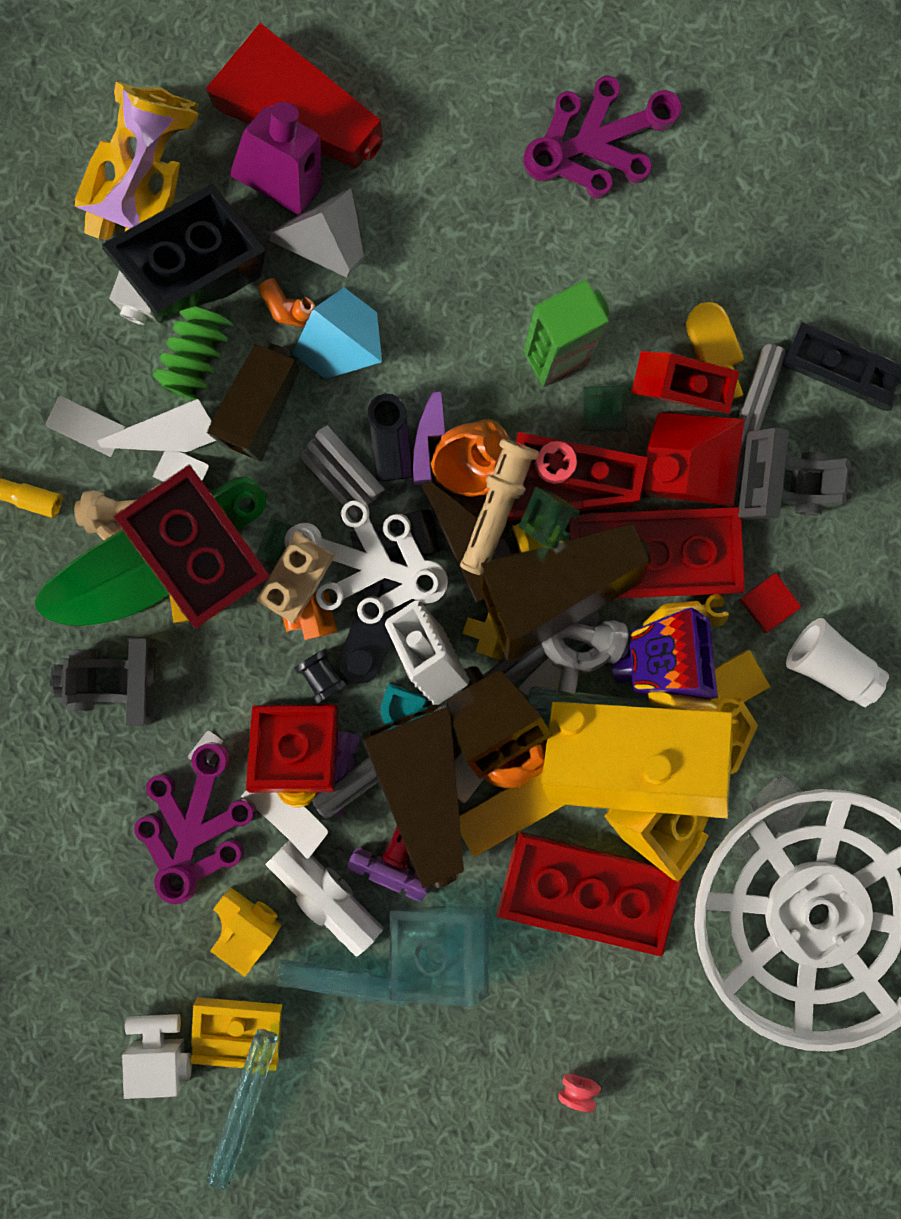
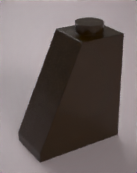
[207,343,300,462]

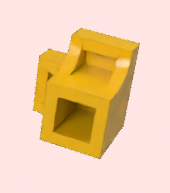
[210,887,282,977]

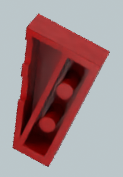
[507,432,648,522]

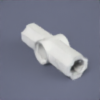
[265,840,384,957]

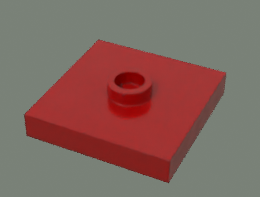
[246,704,339,793]

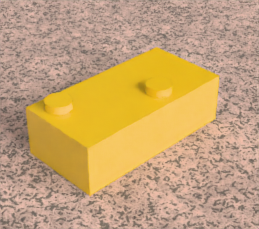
[541,702,733,818]

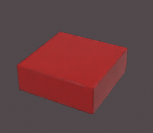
[739,573,801,633]

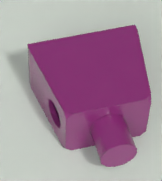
[230,102,322,216]

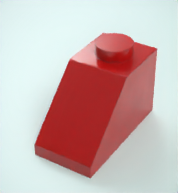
[631,351,740,414]

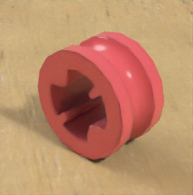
[535,441,577,484]
[558,1074,601,1113]

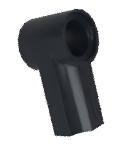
[367,393,414,482]
[350,509,441,561]

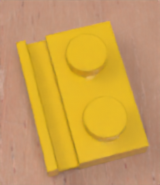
[190,997,283,1071]

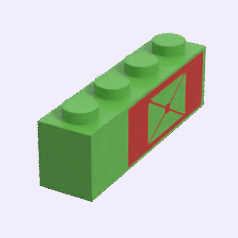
[523,279,610,387]

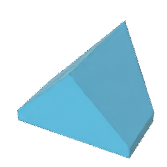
[292,287,382,380]

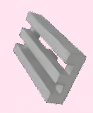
[299,425,385,518]

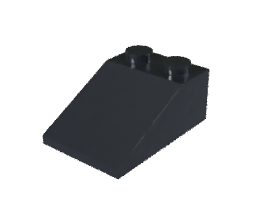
[102,183,266,317]

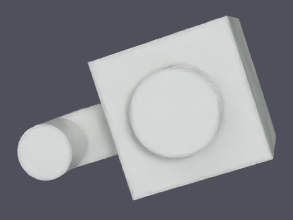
[122,1014,192,1099]

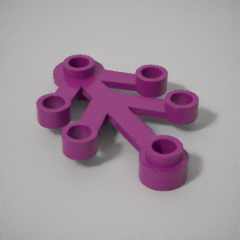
[523,76,681,199]
[134,742,256,904]

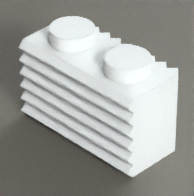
[385,601,470,705]

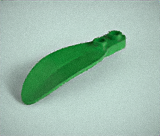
[35,477,266,626]

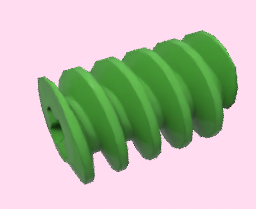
[152,306,234,403]

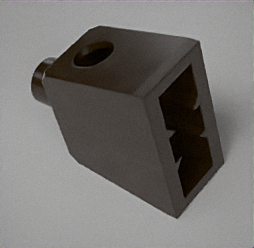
[447,666,552,779]

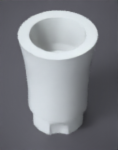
[786,618,889,707]

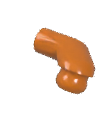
[257,278,316,327]

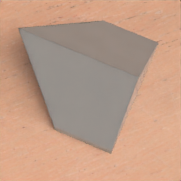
[270,188,364,278]

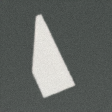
[97,399,216,452]

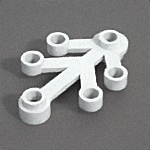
[285,500,448,624]

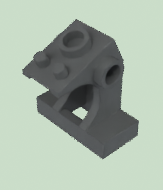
[738,428,855,520]
[50,638,156,726]

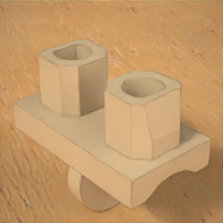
[256,532,335,623]

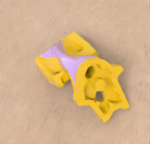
[75,82,199,240]

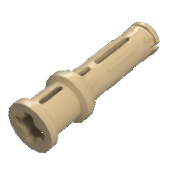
[460,438,539,575]

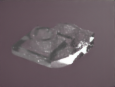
[723,774,812,871]

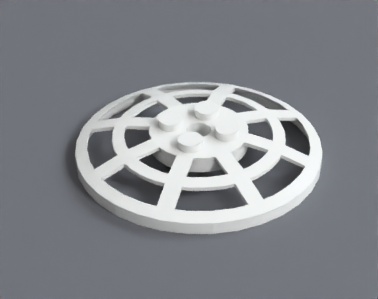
[694,789,901,1051]

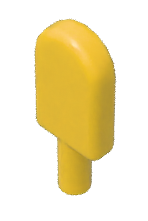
[686,302,744,400]

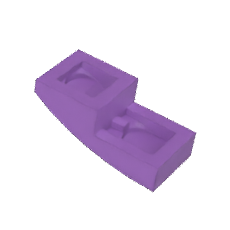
[413,392,445,486]

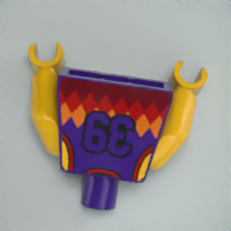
[612,594,740,726]

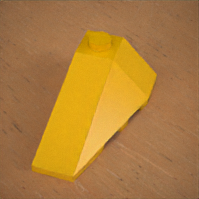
[604,697,758,882]

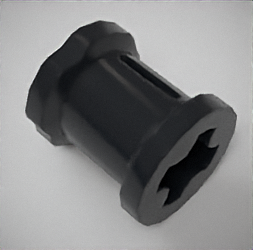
[294,648,349,705]

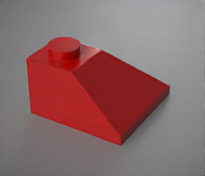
[642,413,745,506]

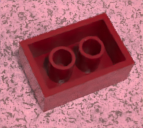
[113,464,270,629]

